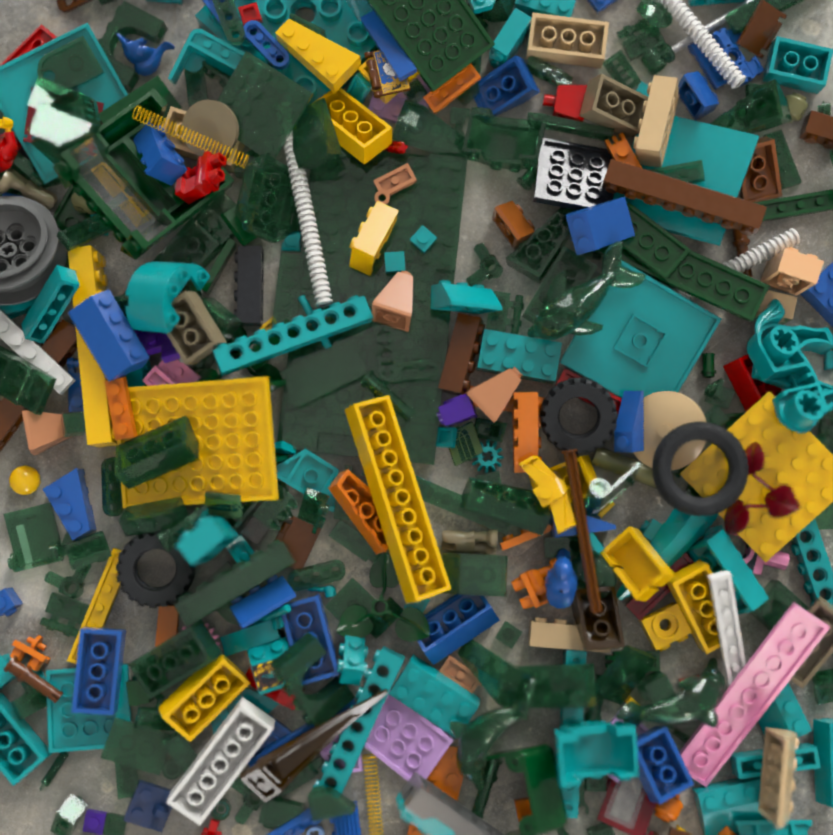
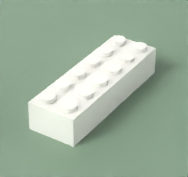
[166,697,275,825]

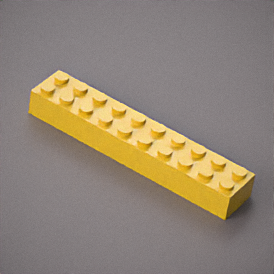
[67,245,117,448]
[344,395,451,604]

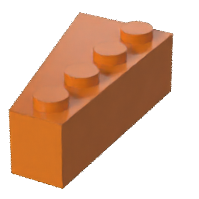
[512,392,542,473]
[328,469,388,554]

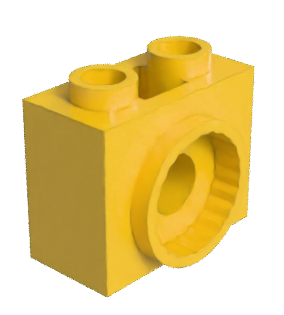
[638,602,692,651]

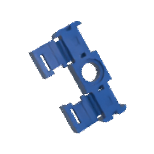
[712,26,764,87]

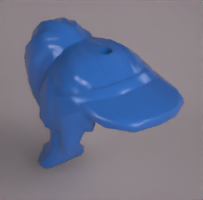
[116,33,175,76]
[545,548,578,608]

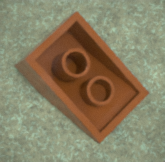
[740,136,782,203]

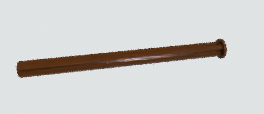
[561,449,602,613]

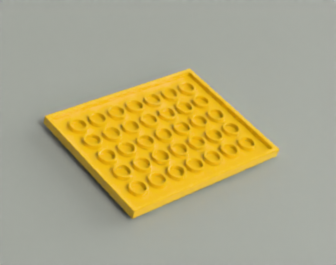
[117,377,279,508]

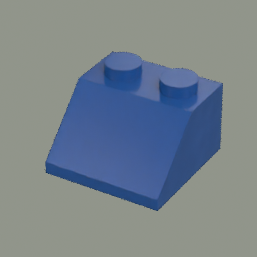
[678,71,719,121]

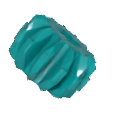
[470,440,504,474]

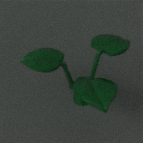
[197,317,285,393]
[336,552,430,642]

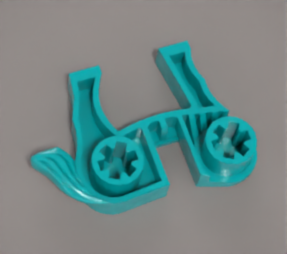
[747,299,833,433]

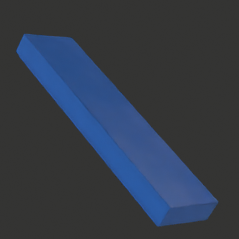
[360,11,417,81]

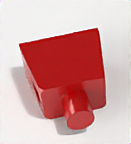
[542,85,587,127]

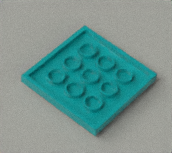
[46,664,133,753]

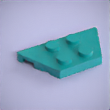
[276,449,339,512]
[211,687,279,734]
[734,820,812,835]

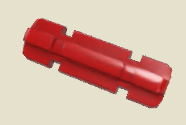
[383,141,408,154]

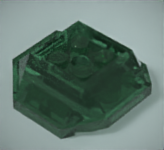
[235,154,300,243]

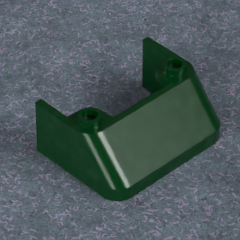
[485,744,568,835]

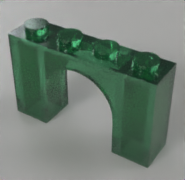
[98,1,168,93]
[269,632,355,727]

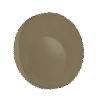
[182,100,239,157]

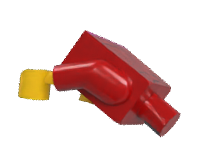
[0,117,21,173]

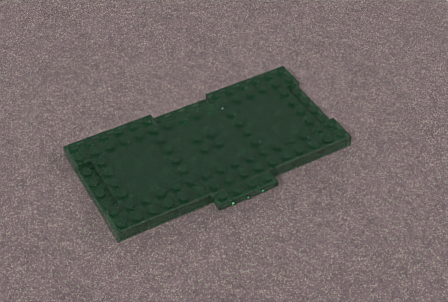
[271,141,468,465]

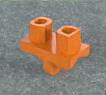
[10,635,51,672]

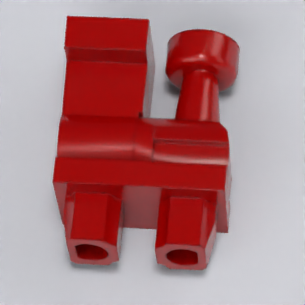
[175,151,227,204]

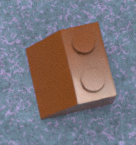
[492,200,535,249]

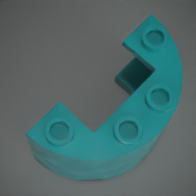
[125,261,210,333]
[554,721,639,790]

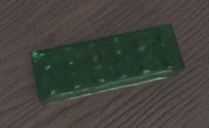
[174,540,297,627]

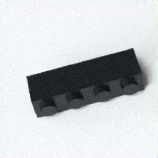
[234,246,264,326]

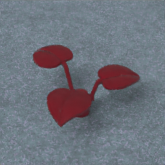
[724,442,802,535]

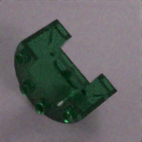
[462,107,548,173]

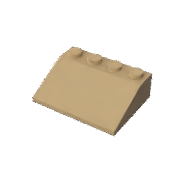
[758,727,799,828]

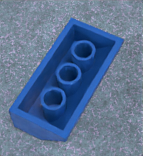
[68,289,150,382]
[417,582,500,665]

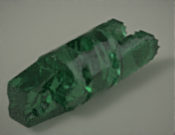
[527,56,573,86]

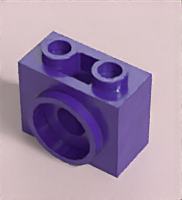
[437,394,478,427]

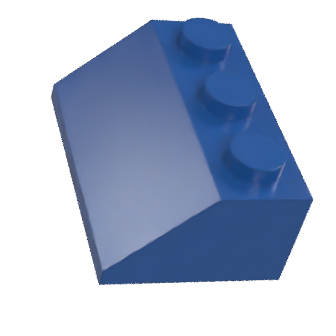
[229,575,296,629]

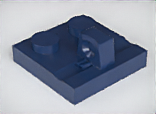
[123,779,172,833]

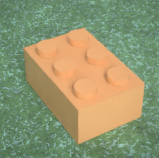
[761,247,824,296]

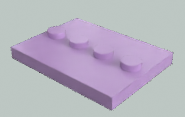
[361,689,455,781]

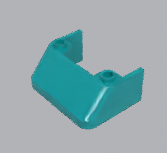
[168,29,262,121]

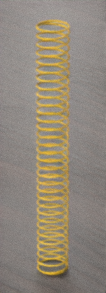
[132,105,249,169]
[362,754,384,835]

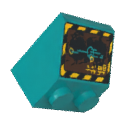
[247,637,299,695]

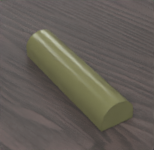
[591,447,657,489]

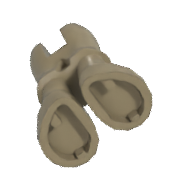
[0,168,58,210]
[441,529,498,564]

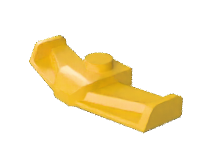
[519,456,577,534]

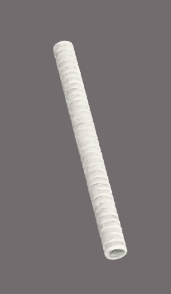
[660,0,746,89]
[275,102,333,307]
[674,228,800,300]

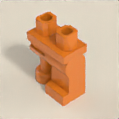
[511,558,562,609]

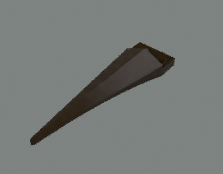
[240,689,388,802]

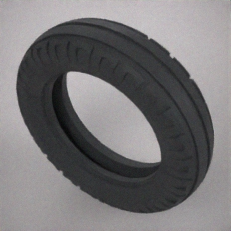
[652,422,749,516]

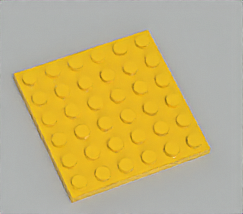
[679,391,833,563]

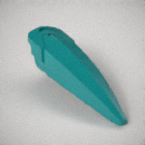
[616,509,718,601]

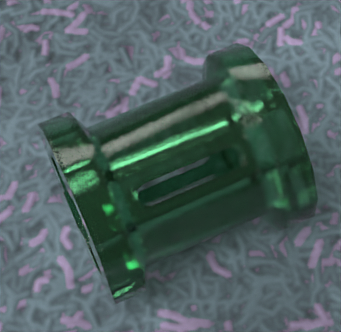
[516,164,537,191]

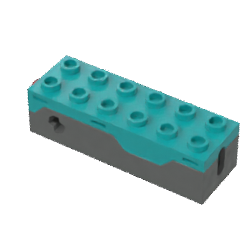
[395,772,504,835]

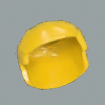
[9,465,41,495]

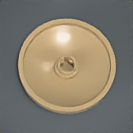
[633,391,707,470]

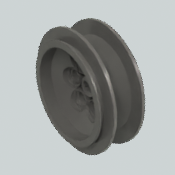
[0,196,68,305]

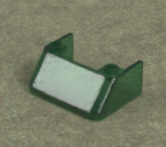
[27,75,101,148]

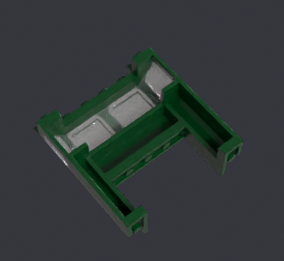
[53,88,234,260]

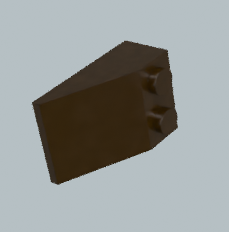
[571,586,625,651]

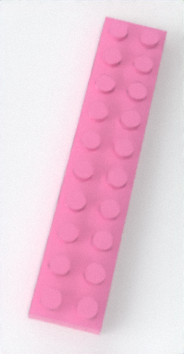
[679,602,830,787]

